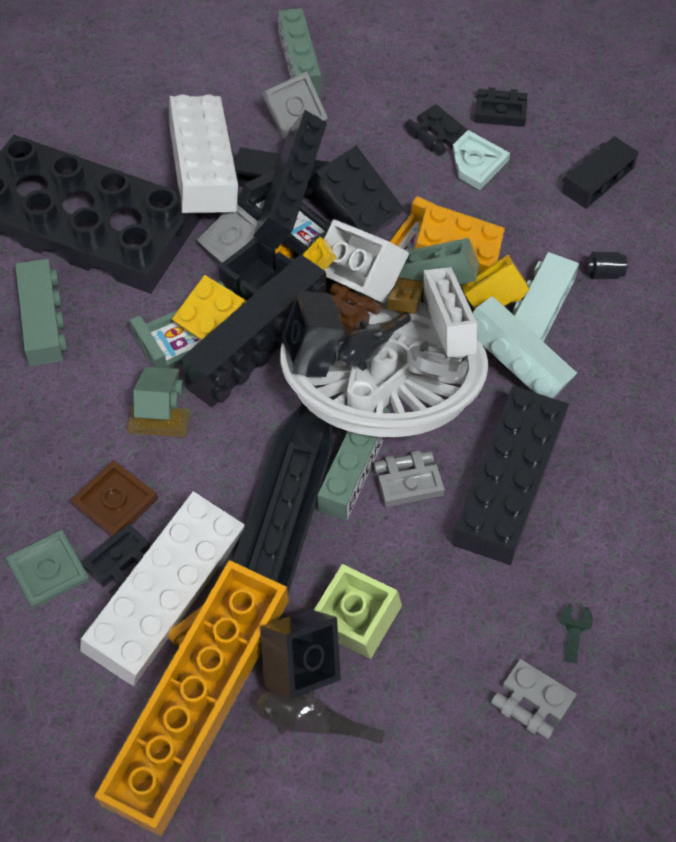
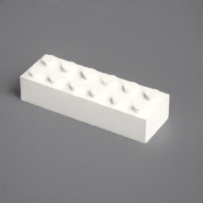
[169,95,238,213]
[80,491,245,686]

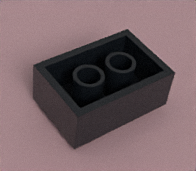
[308,145,405,235]

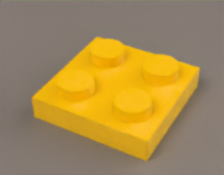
[172,275,246,340]

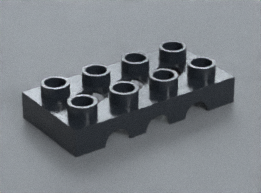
[0,134,201,294]

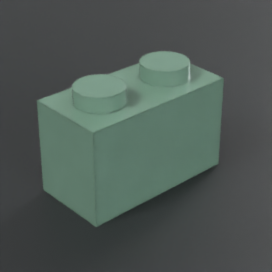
[134,367,184,420]

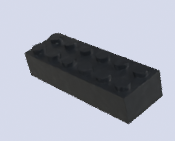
[182,254,327,408]
[453,386,569,566]

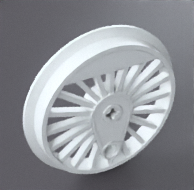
[280,297,488,437]

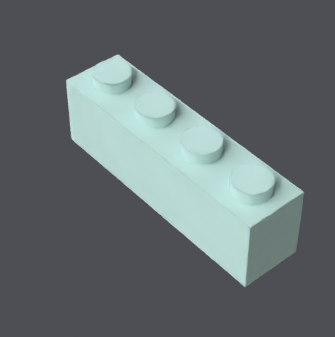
[513,252,579,342]
[473,296,577,399]

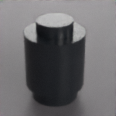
[585,252,627,279]

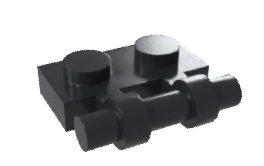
[475,87,528,126]
[404,104,468,156]
[81,524,150,597]

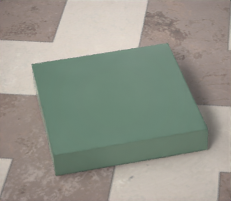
[5,530,90,609]

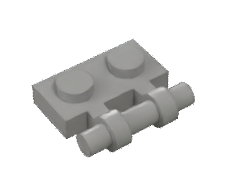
[373,450,445,507]
[491,659,577,739]

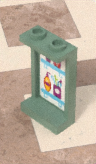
[130,281,233,369]

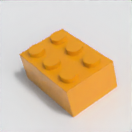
[412,202,505,274]

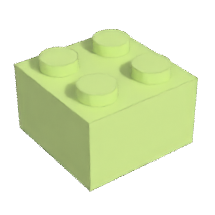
[314,564,402,659]

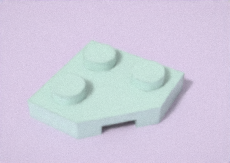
[453,130,510,190]

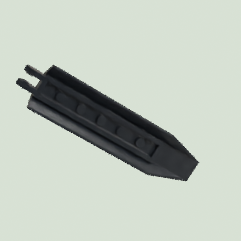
[233,403,333,594]

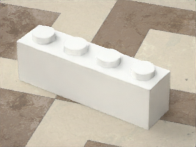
[424,267,477,358]

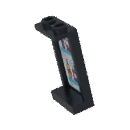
[237,169,349,255]

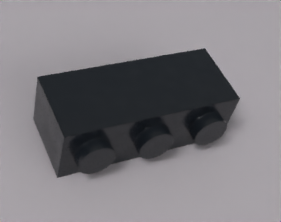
[562,136,639,209]

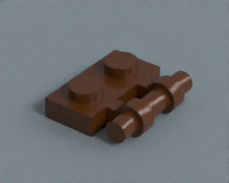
[324,283,382,335]

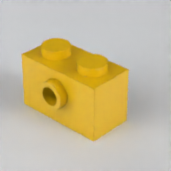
[461,254,530,309]

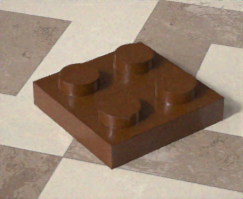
[71,460,158,537]

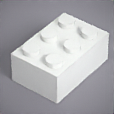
[324,219,409,304]

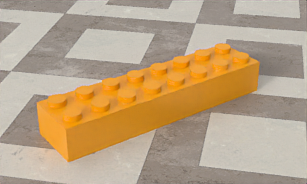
[94,560,289,837]

